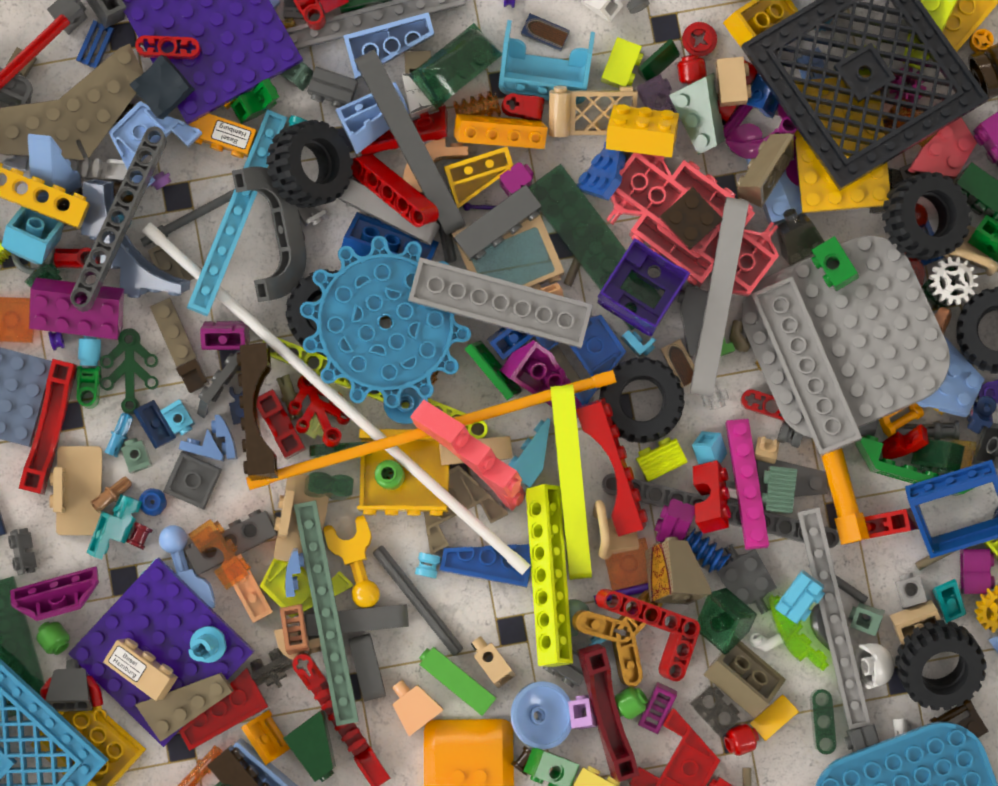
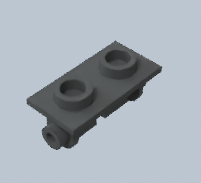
[8,528,37,575]

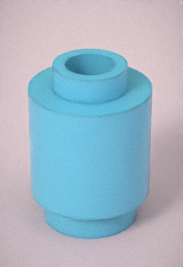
[78,336,101,366]

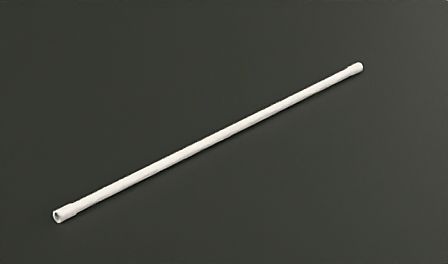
[142,222,531,575]

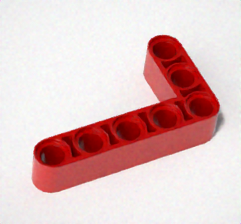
[595,589,700,682]

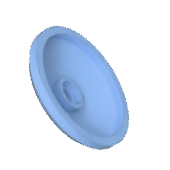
[511,681,571,749]

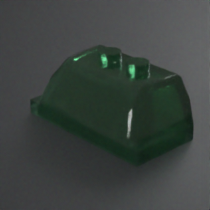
[409,23,502,109]

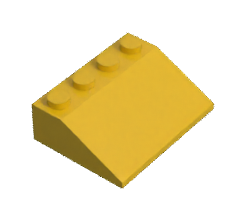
[31,706,146,786]

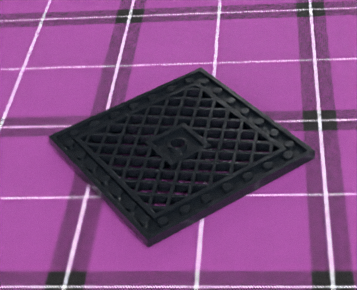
[741,0,989,191]

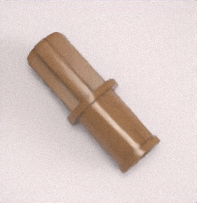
[90,476,132,513]

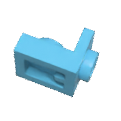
[621,330,656,357]

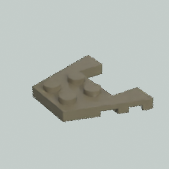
[424,465,508,555]

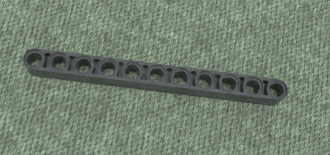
[602,474,839,548]

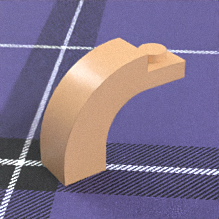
[403,138,468,195]

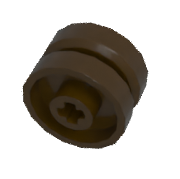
[968,43,998,100]

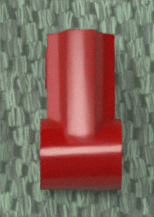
[54,247,100,269]

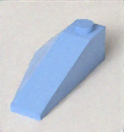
[28,134,82,203]
[746,137,808,225]

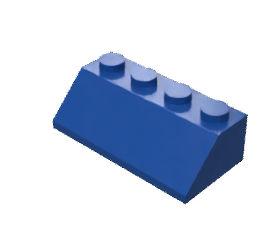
[341,212,439,261]

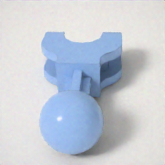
[159,525,216,608]

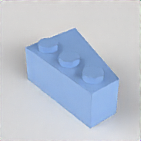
[335,82,410,154]

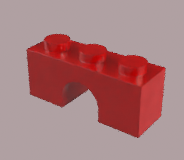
[257,389,306,460]
[692,460,731,534]

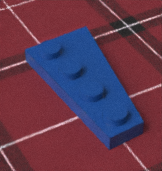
[440,544,531,588]

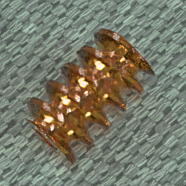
[453,91,501,117]

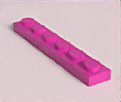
[725,419,769,550]

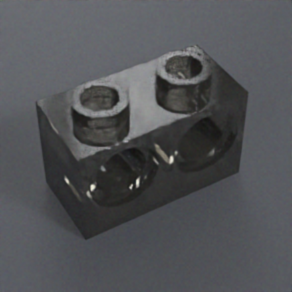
[689,685,741,737]

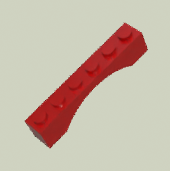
[18,359,78,495]
[576,398,648,537]

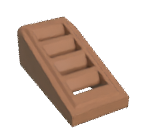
[280,604,310,655]

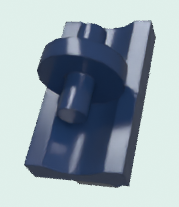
[967,396,996,434]

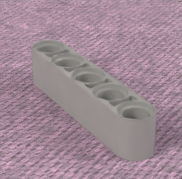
[338,178,441,245]

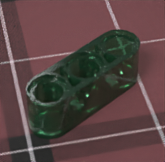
[810,689,836,755]

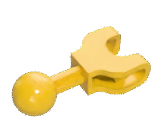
[323,515,380,608]

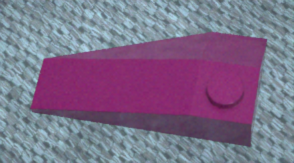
[500,340,581,418]

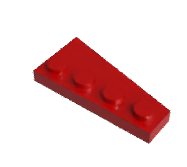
[361,105,448,155]
[179,668,269,751]

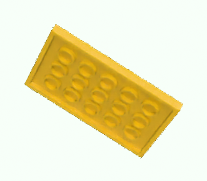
[795,74,890,213]

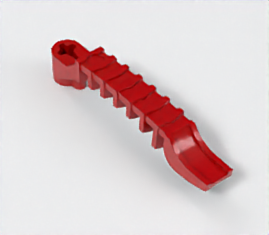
[292,653,391,786]

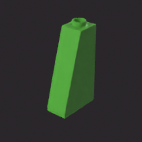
[419,647,496,716]

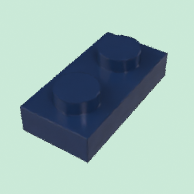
[133,400,176,449]

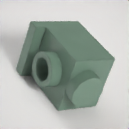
[121,438,153,474]
[849,602,885,636]

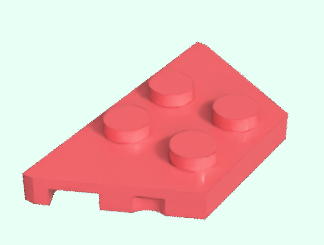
[908,117,977,179]

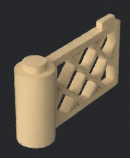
[548,86,638,137]

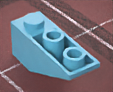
[508,418,550,488]

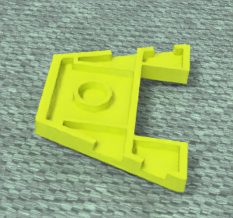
[260,558,354,618]

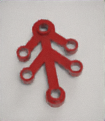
[288,376,350,447]

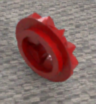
[682,22,717,57]

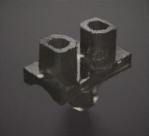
[250,648,293,688]

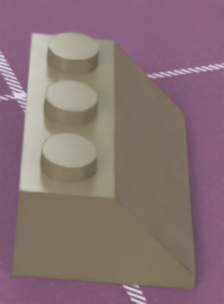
[736,133,794,208]
[703,636,786,718]

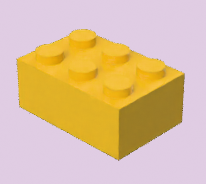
[606,104,679,158]

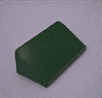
[638,39,680,83]

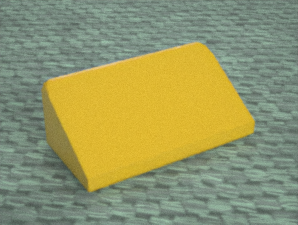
[749,694,799,741]

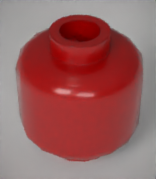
[677,54,707,85]
[724,723,759,756]

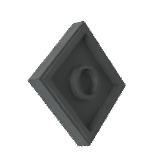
[163,451,222,510]

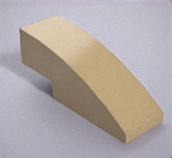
[439,436,513,465]

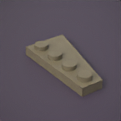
[135,672,234,742]

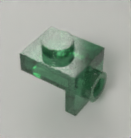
[24,263,62,288]

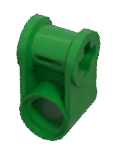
[76,366,102,409]

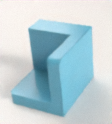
[692,431,727,465]

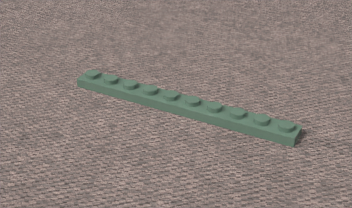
[294,500,359,726]

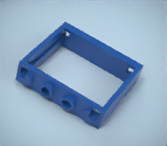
[905,460,998,558]

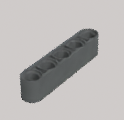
[298,604,409,636]

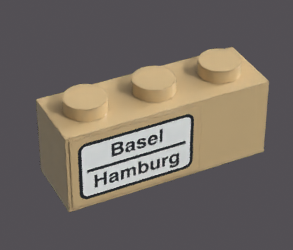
[103,638,178,701]

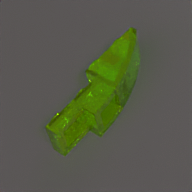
[767,594,829,671]

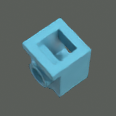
[160,399,195,436]

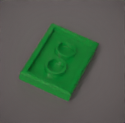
[465,341,522,401]

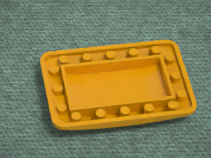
[424,719,514,786]

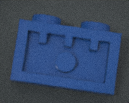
[746,73,779,119]

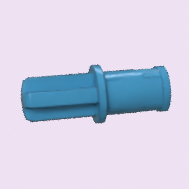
[104,413,133,457]

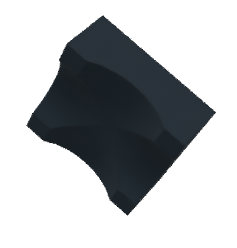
[130,55,195,119]

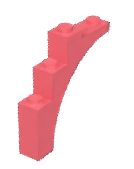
[410,400,526,511]

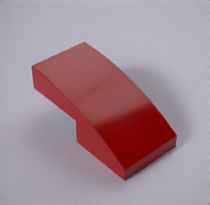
[882,424,929,459]

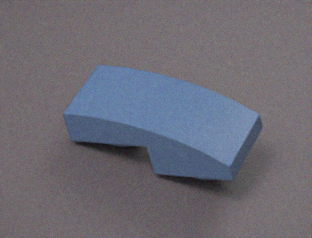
[211,415,237,460]
[285,548,305,598]

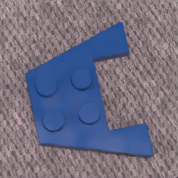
[534,315,626,405]

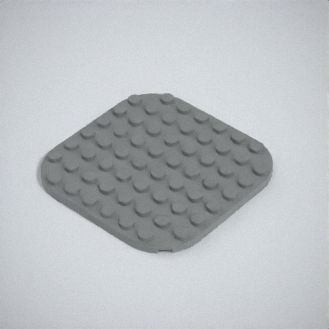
[742,236,950,439]

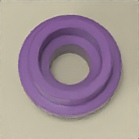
[151,171,171,190]

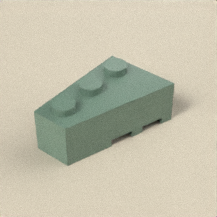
[669,72,725,155]

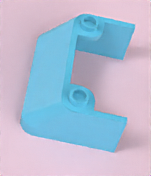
[499,20,595,104]

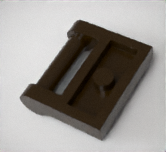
[929,699,989,738]

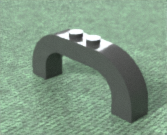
[232,167,306,302]

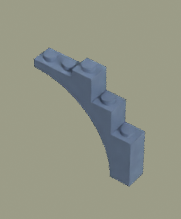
[81,179,190,298]

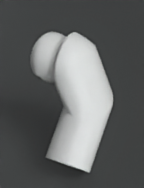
[750,632,783,652]

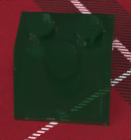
[697,588,757,655]

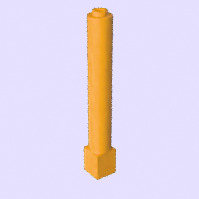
[821,448,869,545]

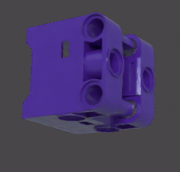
[597,238,690,337]

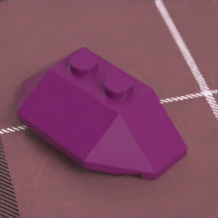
[10,566,99,621]

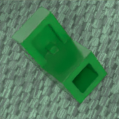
[230,78,279,124]

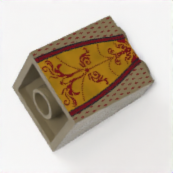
[645,537,712,605]

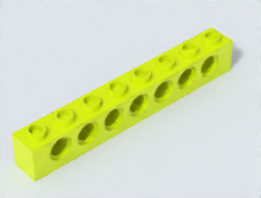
[526,484,573,667]

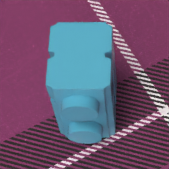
[775,570,825,624]

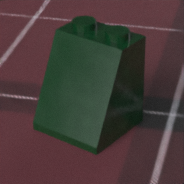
[283,710,336,782]

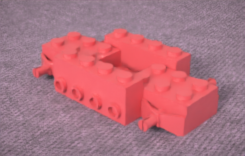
[606,153,779,297]

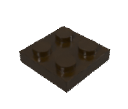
[659,187,722,250]

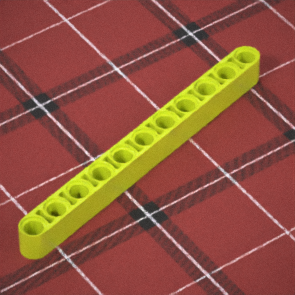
[262,337,488,439]

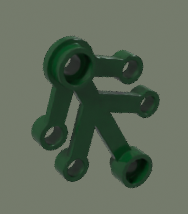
[100,328,159,415]

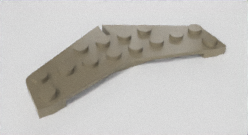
[0,44,144,161]

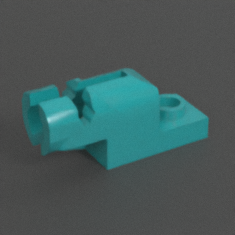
[87,494,142,560]

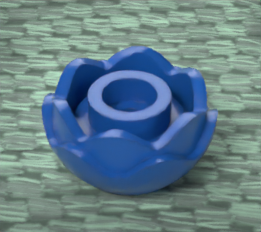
[139,488,167,516]

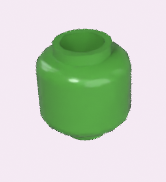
[375,460,405,490]
[36,622,70,655]
[615,687,648,720]

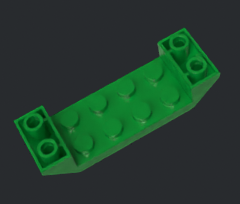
[855,435,974,496]

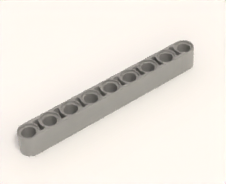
[690,197,749,397]

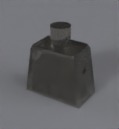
[777,209,825,265]

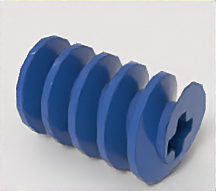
[685,527,731,573]

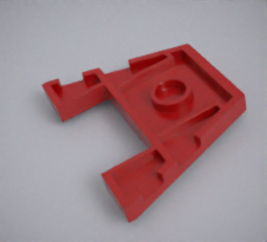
[629,708,721,786]

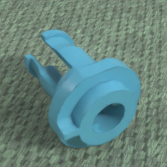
[188,626,227,663]

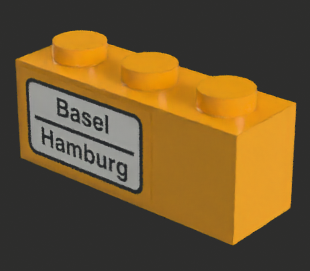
[189,113,258,159]

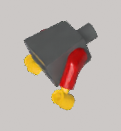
[40,659,107,721]

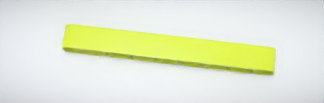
[550,384,592,580]

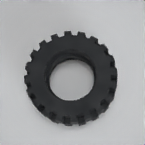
[266,120,353,208]
[882,172,972,260]
[286,269,338,356]
[956,287,998,374]
[599,357,685,443]
[895,620,987,711]

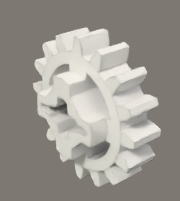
[929,257,978,306]

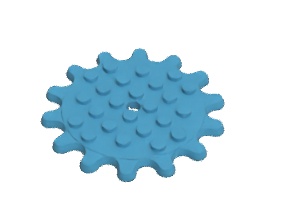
[300,236,471,409]

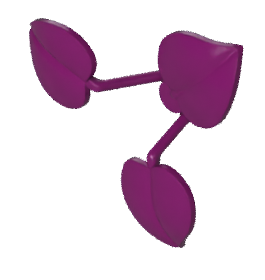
[726,104,799,186]

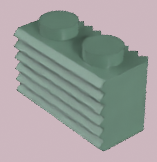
[761,466,797,514]

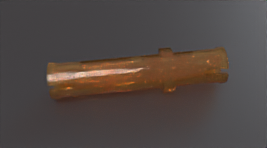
[177,745,223,786]

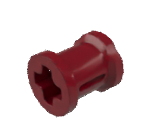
[126,522,153,550]

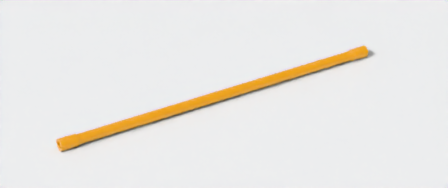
[246,370,617,490]

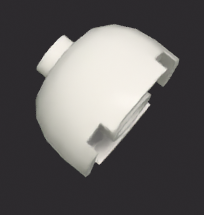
[854,643,896,689]

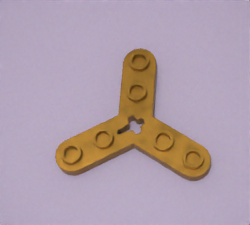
[572,589,663,687]

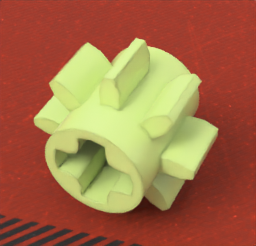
[302,413,324,439]

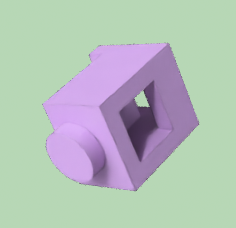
[568,695,597,730]

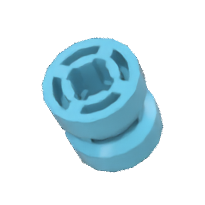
[415,552,441,579]

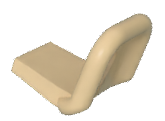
[944,225,998,276]
[592,500,639,559]

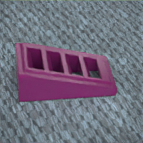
[638,682,677,734]

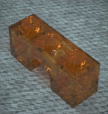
[188,519,251,590]

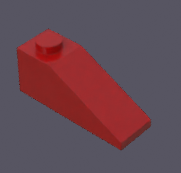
[864,508,919,539]

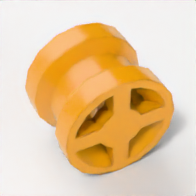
[969,29,994,53]

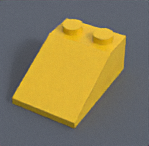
[723,0,799,49]

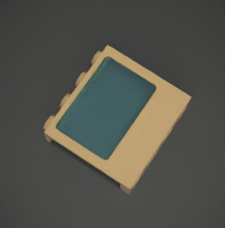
[452,215,564,289]

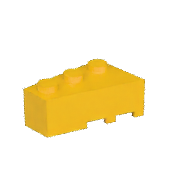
[443,146,513,208]

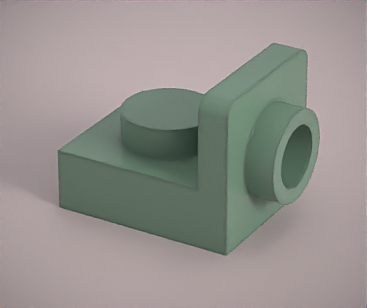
[279,62,313,91]

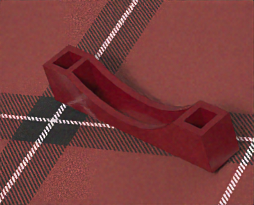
[577,643,639,782]

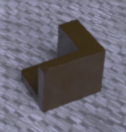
[176,358,210,393]

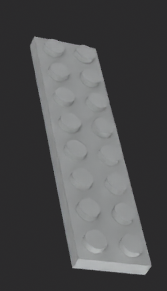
[408,257,593,349]
[751,276,862,456]

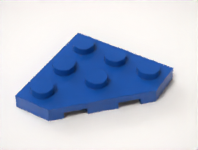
[576,142,626,200]

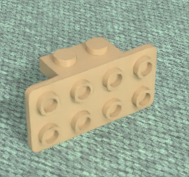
[49,446,103,535]
[274,474,332,565]

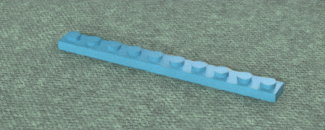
[187,109,288,316]

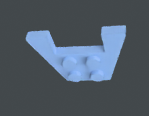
[108,101,202,189]
[916,336,985,417]

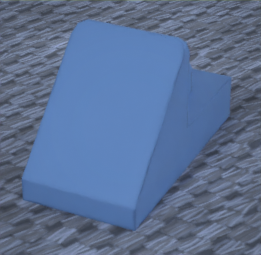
[179,429,225,462]

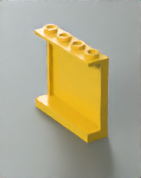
[357,429,450,516]

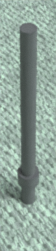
[140,189,235,247]

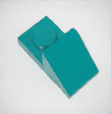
[931,579,966,623]

